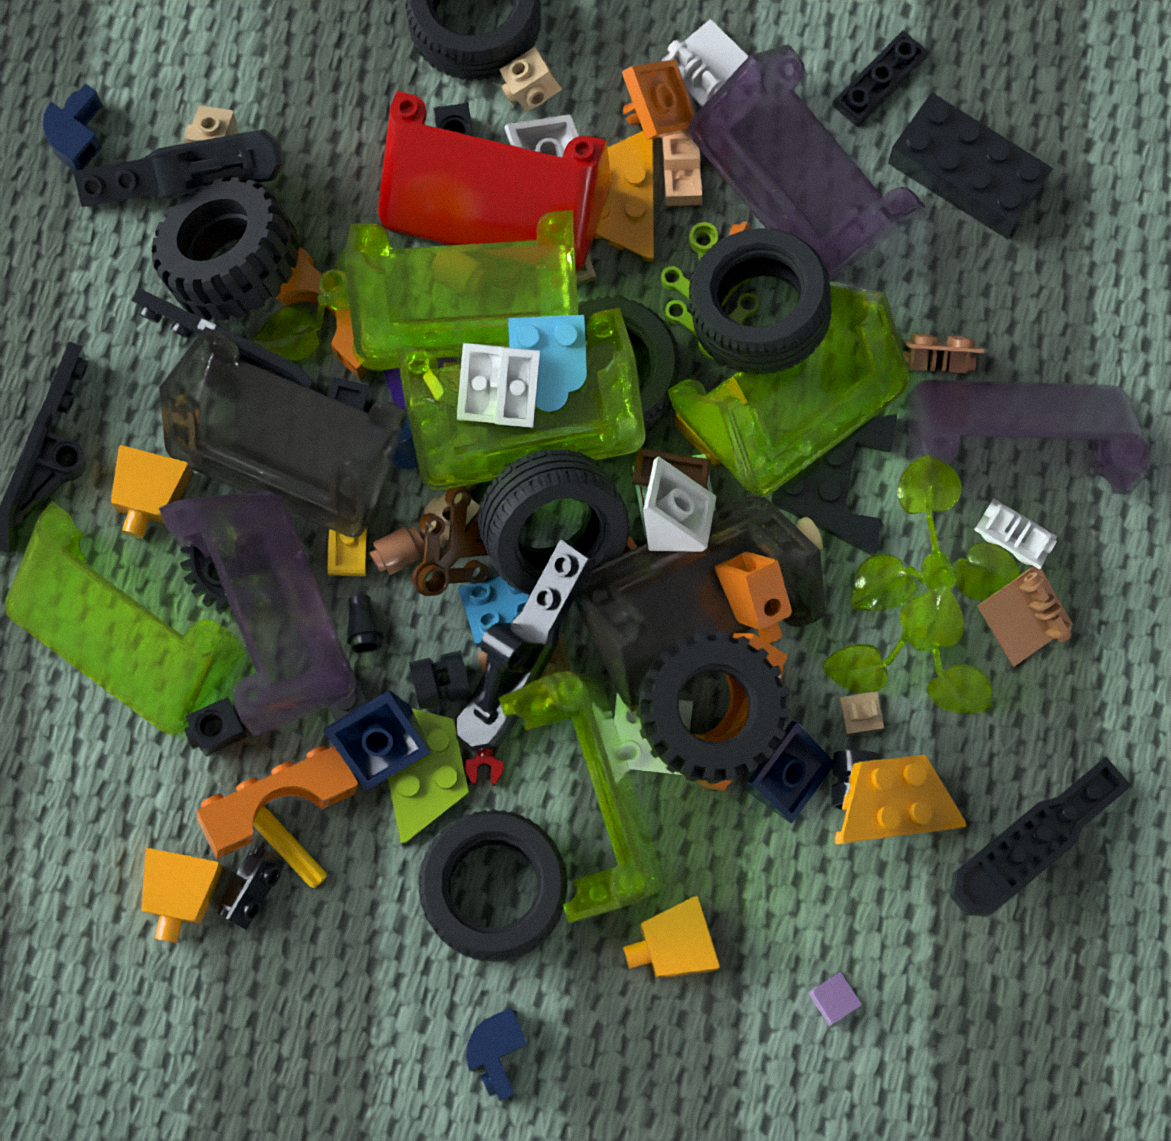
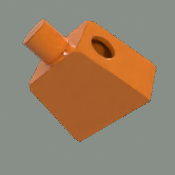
[714,551,792,643]

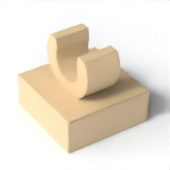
[839,691,884,736]

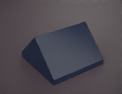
[324,690,431,791]
[744,720,833,824]

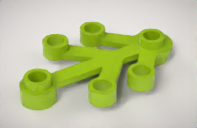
[661,222,759,360]

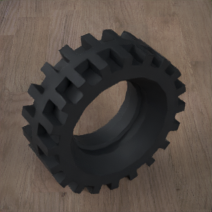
[636,631,790,784]

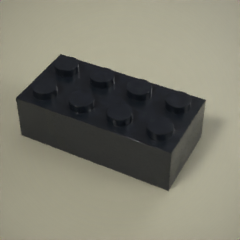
[887,92,1053,239]

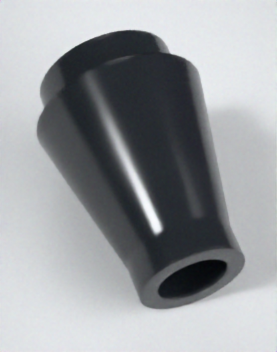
[347,595,384,653]

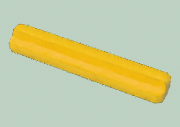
[253,806,327,888]

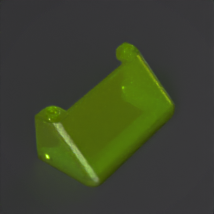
[344,210,579,362]
[668,280,909,496]
[396,308,645,490]
[4,502,245,735]
[499,671,664,923]

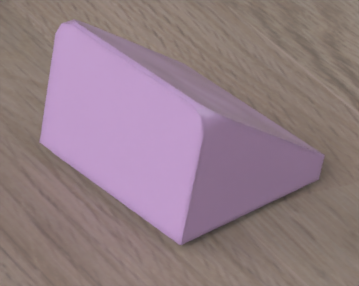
[808,972,862,1026]

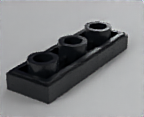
[832,30,929,127]

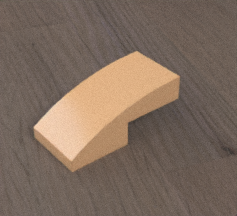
[662,132,702,206]

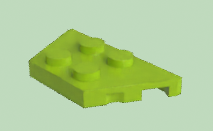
[388,708,469,845]

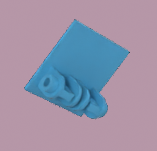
[458,576,530,648]

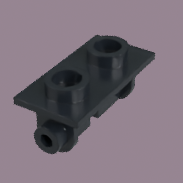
[217,846,285,930]

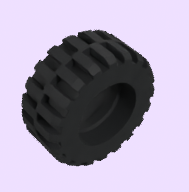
[151,177,300,320]

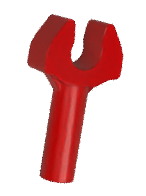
[465,748,504,786]

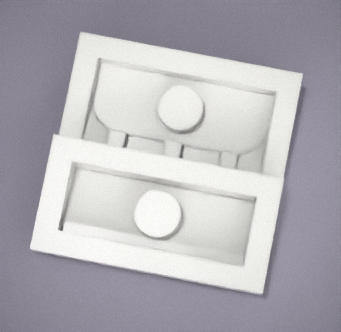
[456,343,540,427]

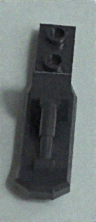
[73,129,285,207]
[131,288,328,408]
[0,341,88,558]
[456,539,596,751]
[950,757,1131,917]

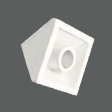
[505,115,579,157]
[643,456,716,552]

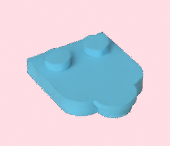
[508,315,587,412]

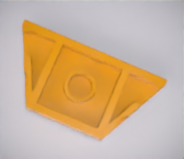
[594,131,654,262]
[834,754,966,845]

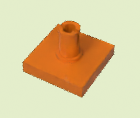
[622,59,700,140]

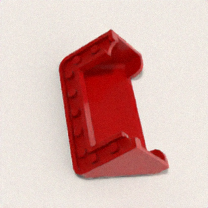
[377,91,612,274]

